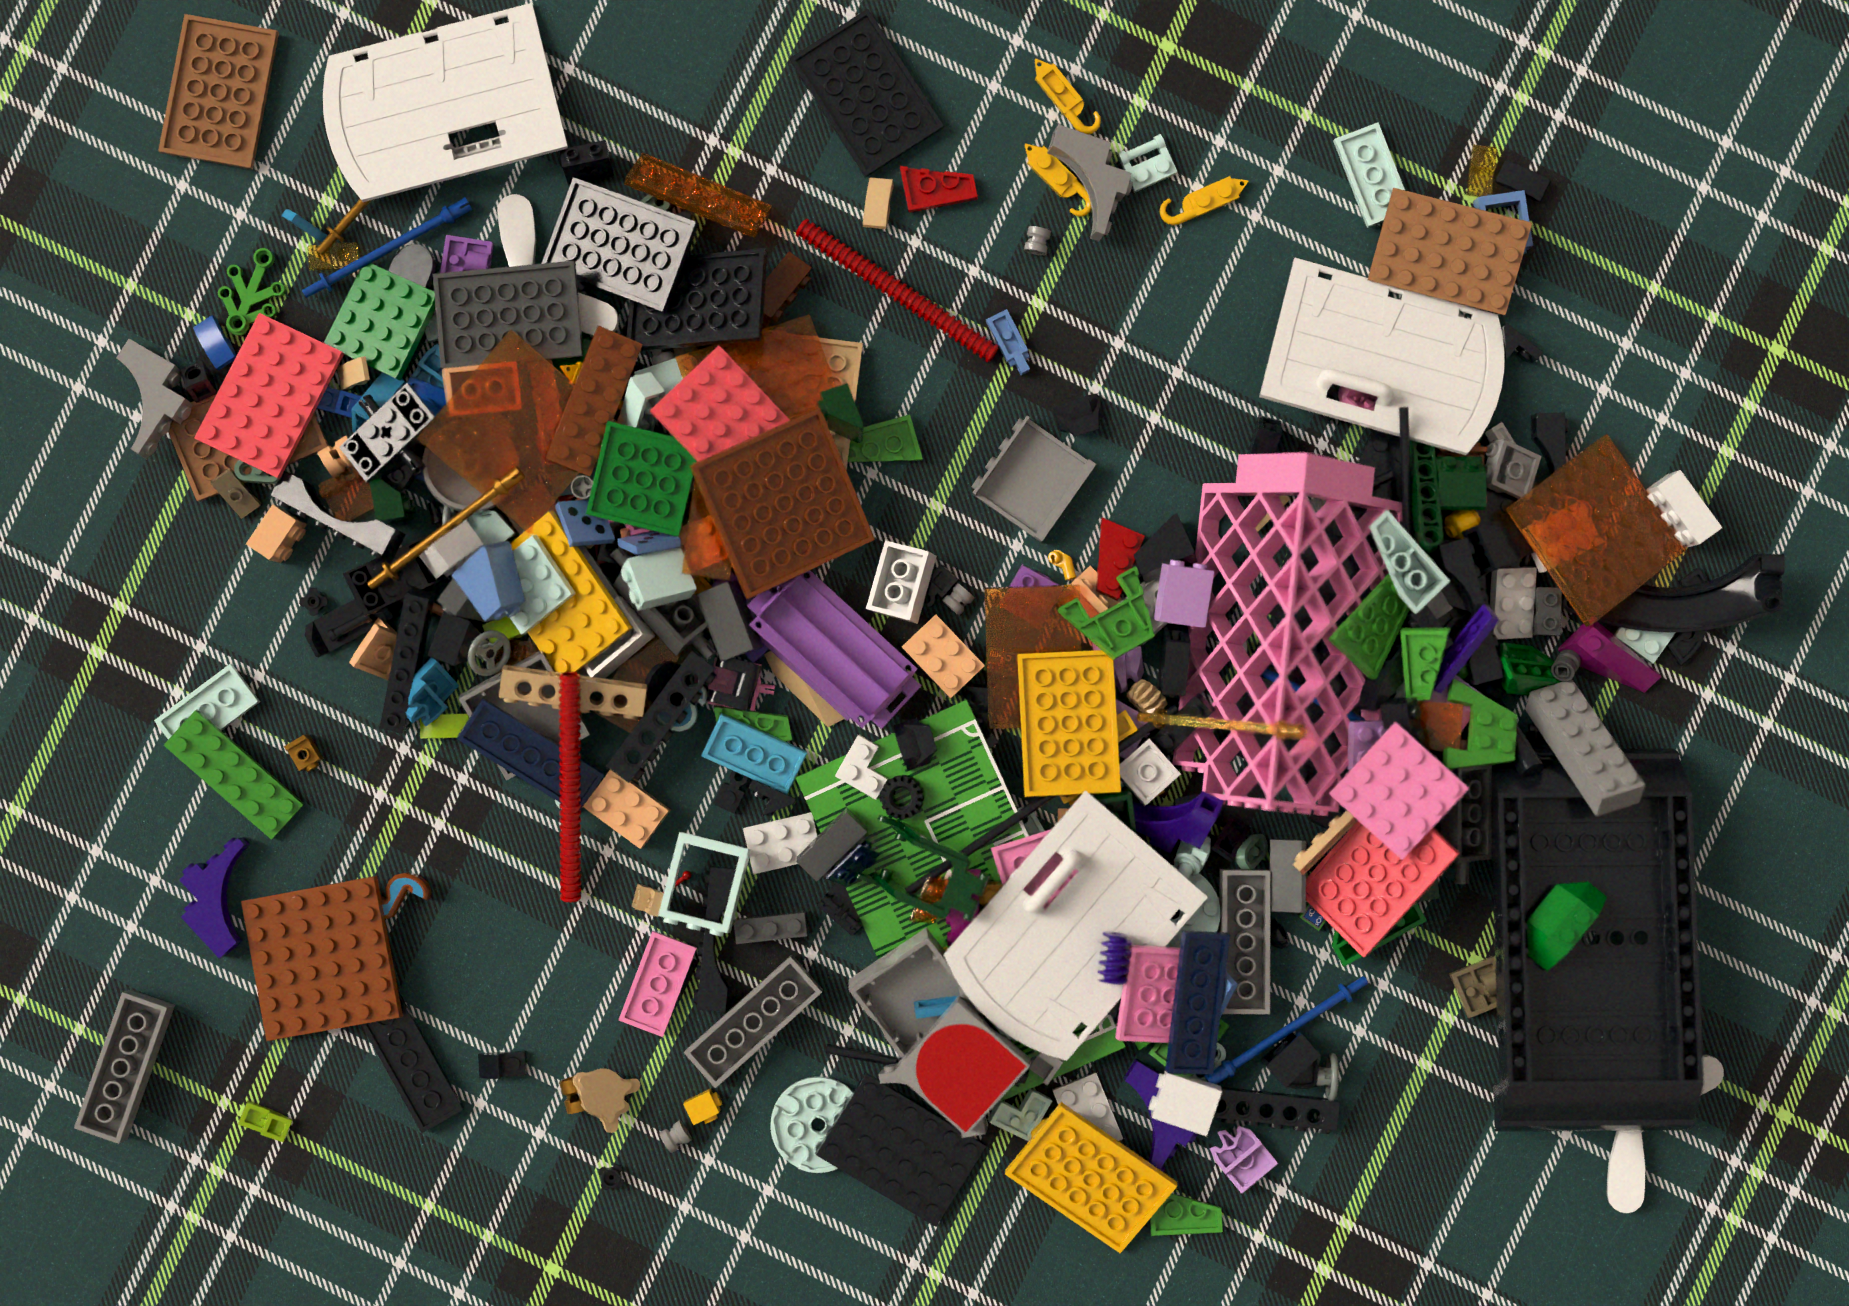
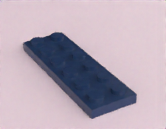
[456,698,604,811]
[1165,931,1230,1074]

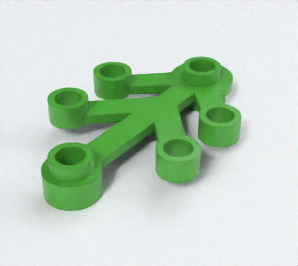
[218,248,286,336]

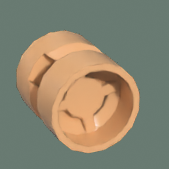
[318,435,354,478]

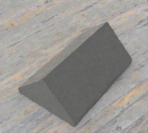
[696,581,763,662]
[1270,839,1306,913]

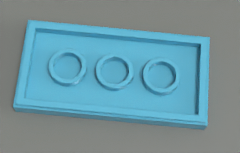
[701,713,807,794]

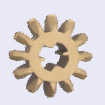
[1127,679,1167,719]

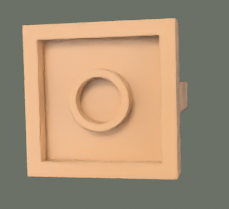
[1057,565,1123,618]
[349,617,398,680]

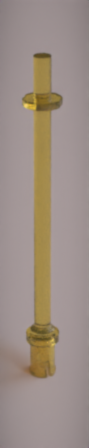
[1137,708,1306,740]

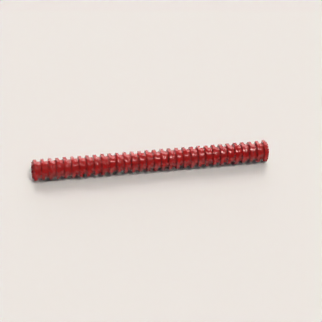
[796,218,999,363]
[559,672,581,902]

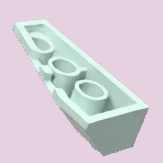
[1369,510,1450,614]

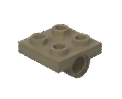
[1449,956,1497,1018]

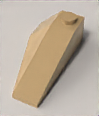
[764,651,845,727]

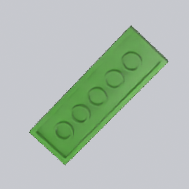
[164,710,305,840]

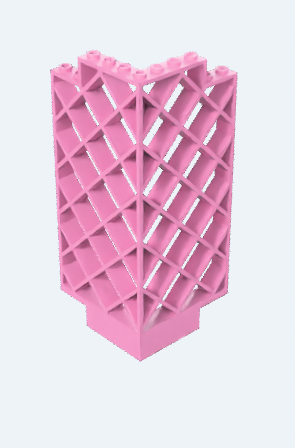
[1172,453,1402,816]

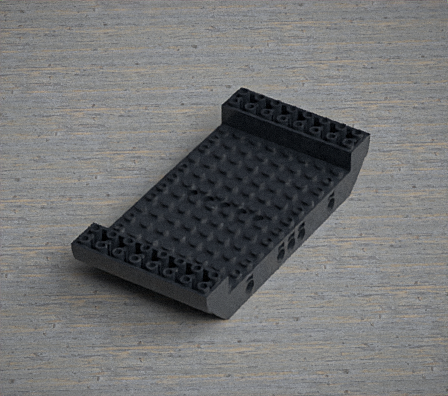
[1491,748,1704,1132]

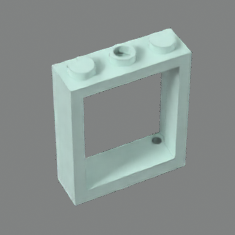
[658,832,751,936]

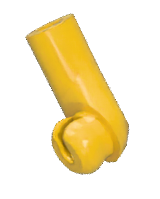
[1048,550,1076,580]

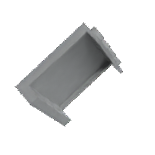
[971,416,1096,543]

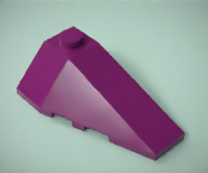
[1558,616,1661,693]

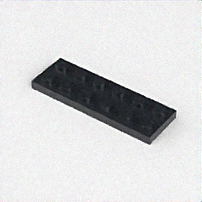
[361,990,465,1133]

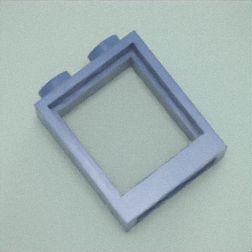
[1473,190,1533,254]

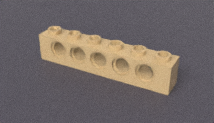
[499,665,647,719]

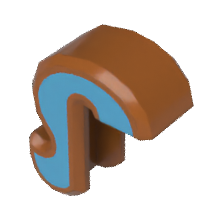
[381,872,432,919]

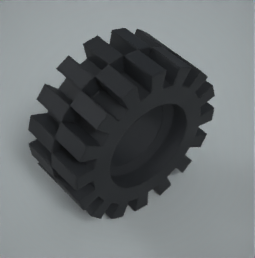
[880,775,924,819]

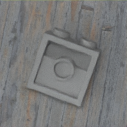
[1484,439,1541,501]

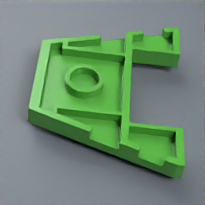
[1058,566,1155,660]
[1443,679,1517,770]

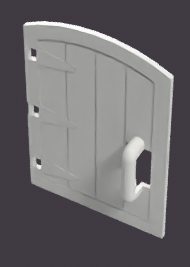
[323,3,568,202]
[1259,258,1504,455]
[943,791,1208,1061]

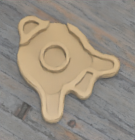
[573,1068,640,1133]

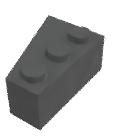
[437,578,495,623]

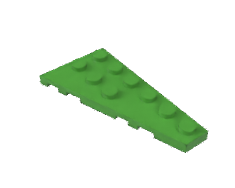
[1328,555,1434,679]

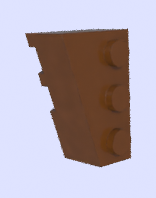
[763,251,812,331]

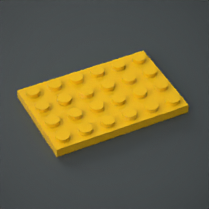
[510,511,633,673]
[1017,650,1121,797]
[1005,1102,1177,1253]

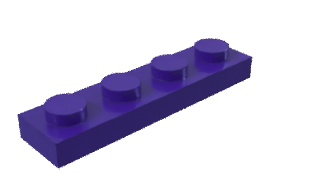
[1434,604,1499,694]

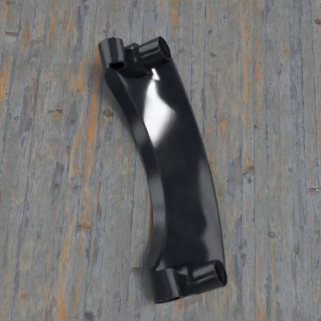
[1561,554,1785,632]

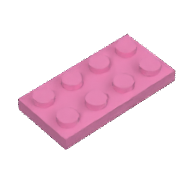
[619,931,697,1037]

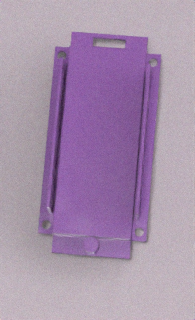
[747,570,921,729]

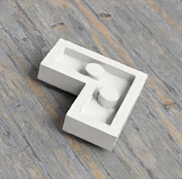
[835,735,888,800]

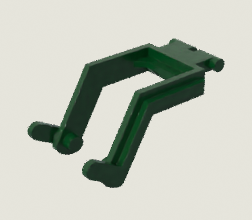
[854,815,990,921]

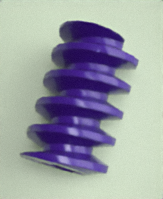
[1097,932,1133,985]

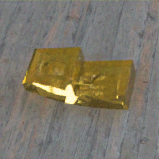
[1467,145,1497,197]
[307,243,358,270]

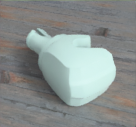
[1174,836,1211,879]

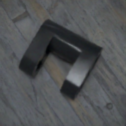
[706,655,761,712]

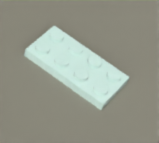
[1333,123,1405,228]
[154,664,260,739]

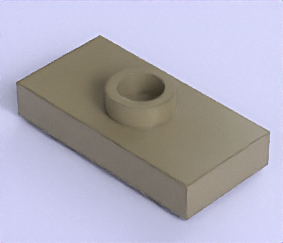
[211,468,261,519]

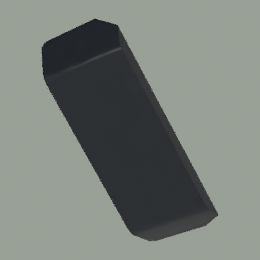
[305,599,397,657]

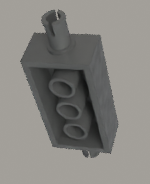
[610,547,717,661]
[1439,740,1492,884]

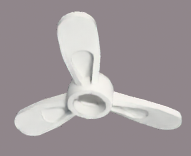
[497,194,619,336]
[1607,1055,1724,1213]

